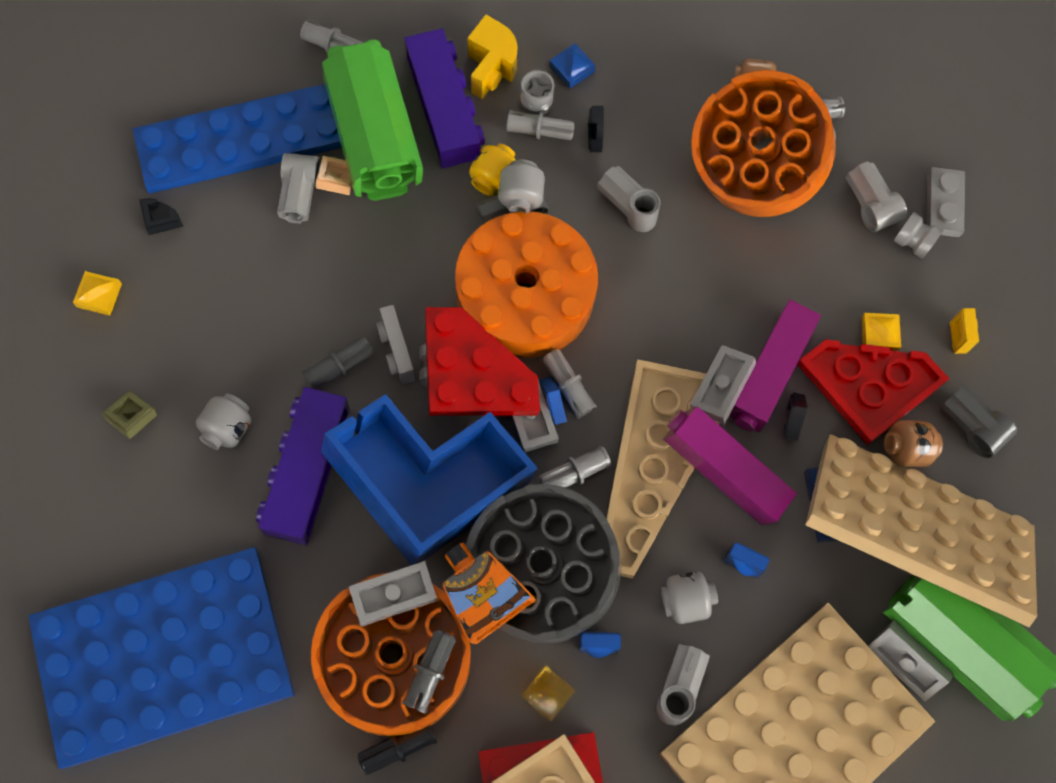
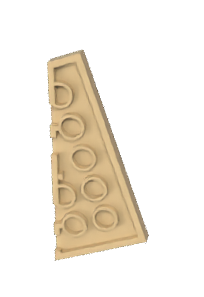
[606,359,720,579]

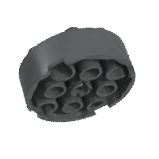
[466,484,621,643]

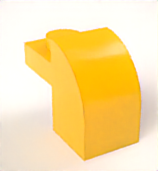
[467,14,518,99]

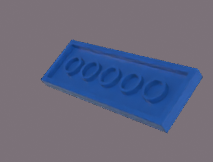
[132,84,342,194]

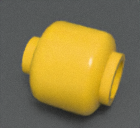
[469,143,516,197]

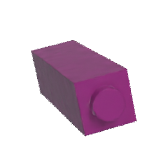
[729,299,822,433]
[662,406,797,525]

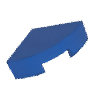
[539,377,567,425]

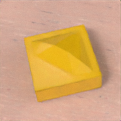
[73,271,122,316]
[950,308,979,354]
[861,313,901,351]

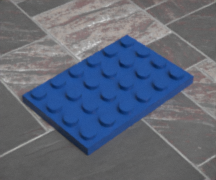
[28,547,295,769]

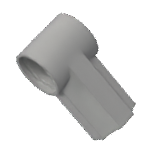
[277,153,321,224]
[845,161,907,232]
[597,166,661,232]
[656,644,710,726]

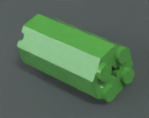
[322,40,423,201]
[883,574,1056,721]

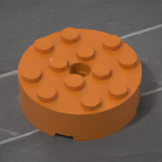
[691,70,836,217]
[455,211,598,358]
[311,573,471,737]

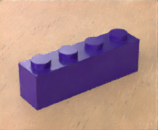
[404,28,485,169]
[256,387,350,546]

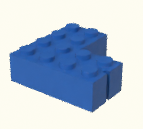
[321,394,538,565]

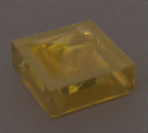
[521,666,575,722]

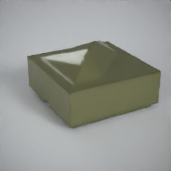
[101,390,157,440]

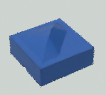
[549,43,596,89]
[723,542,770,578]
[579,632,621,658]

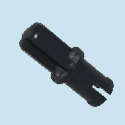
[357,725,437,775]

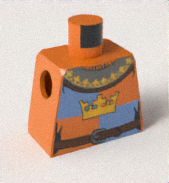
[442,543,536,644]

